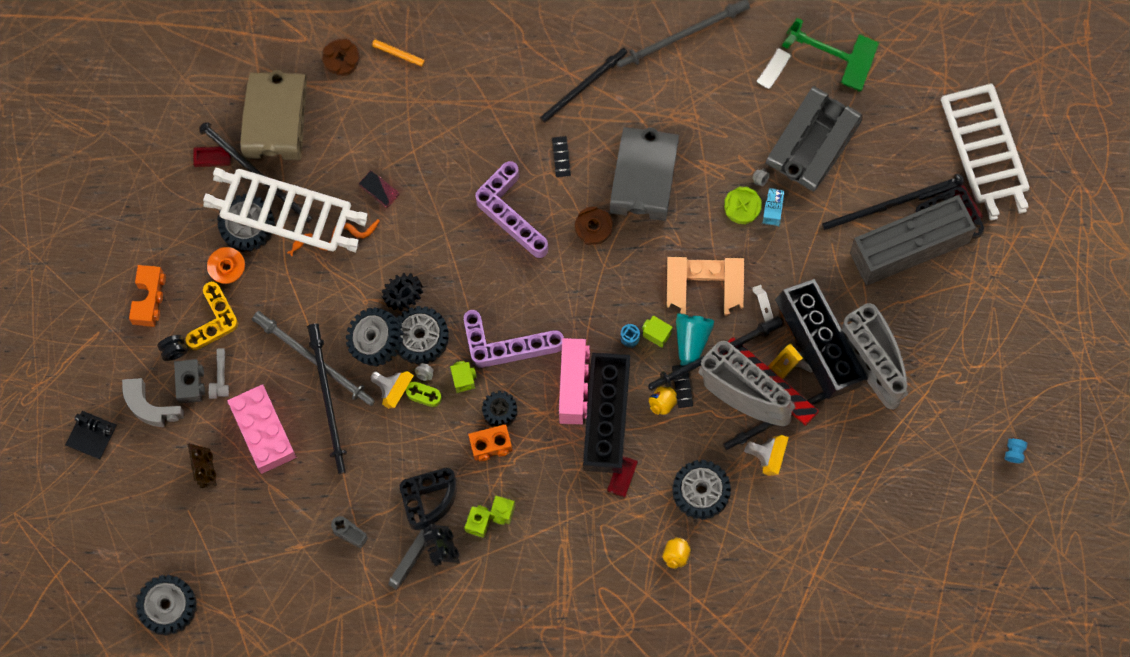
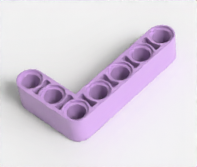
[476,161,548,258]
[464,310,564,368]

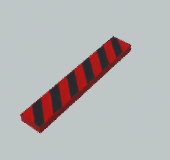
[723,337,819,426]

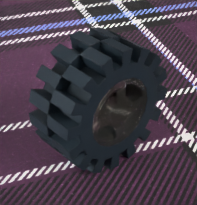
[482,391,517,427]

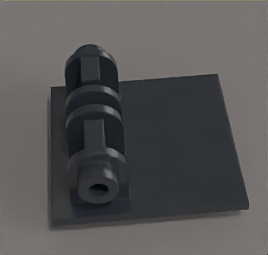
[65,411,117,460]
[422,524,460,566]

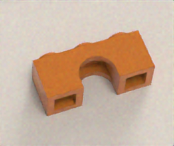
[129,265,166,327]

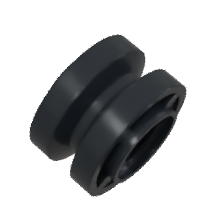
[157,335,188,361]

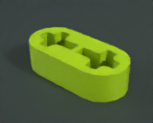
[406,382,442,407]

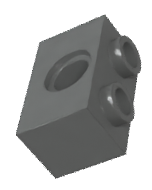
[174,359,205,404]

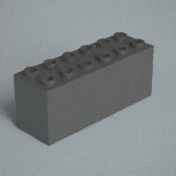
[850,195,976,286]

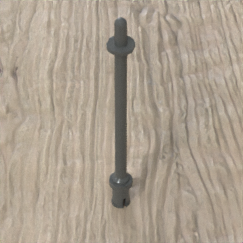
[617,0,750,68]
[252,311,375,406]

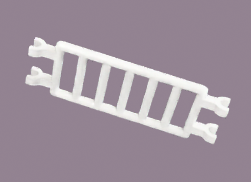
[203,167,368,252]

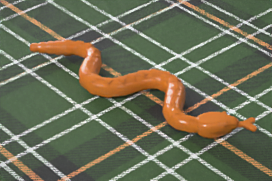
[287,219,380,256]

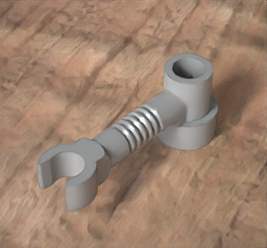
[209,348,229,399]

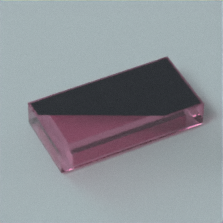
[358,170,399,208]

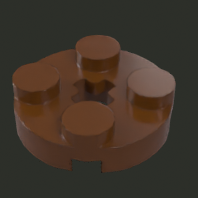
[322,39,360,76]
[575,207,613,245]

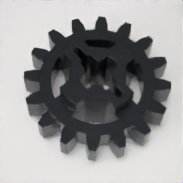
[382,273,423,311]

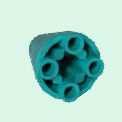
[676,313,715,366]

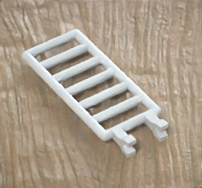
[941,84,1029,221]

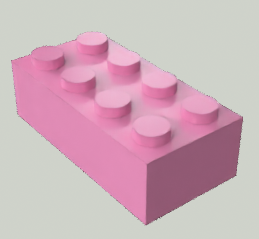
[559,338,590,424]
[227,384,297,474]

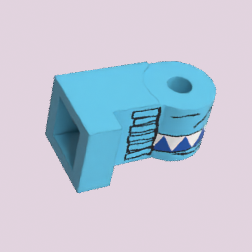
[762,188,784,226]

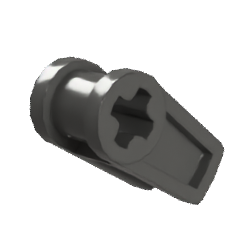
[331,516,368,548]

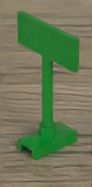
[781,18,879,92]

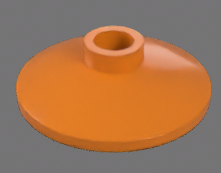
[207,247,245,284]

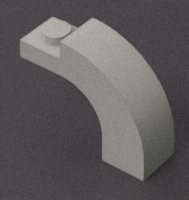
[122,378,184,427]

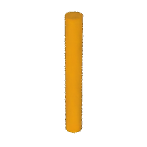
[372,40,425,67]

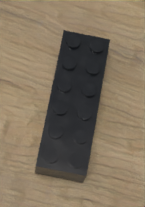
[775,279,868,399]
[583,352,631,474]

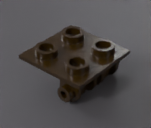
[188,443,217,488]

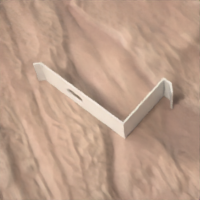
[752,285,774,322]

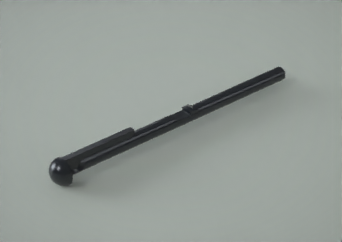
[199,122,313,223]
[822,174,964,231]

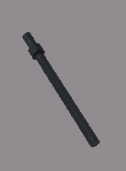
[540,48,628,123]
[723,392,826,451]

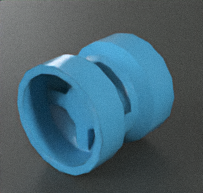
[621,324,640,348]
[1004,438,1028,463]

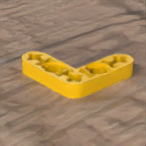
[185,282,238,350]

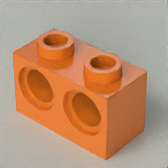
[468,424,512,462]

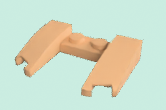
[667,257,744,316]

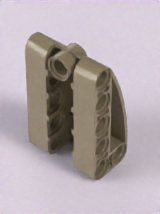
[241,70,307,160]

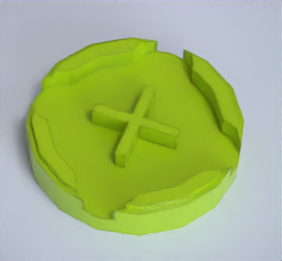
[724,187,762,224]

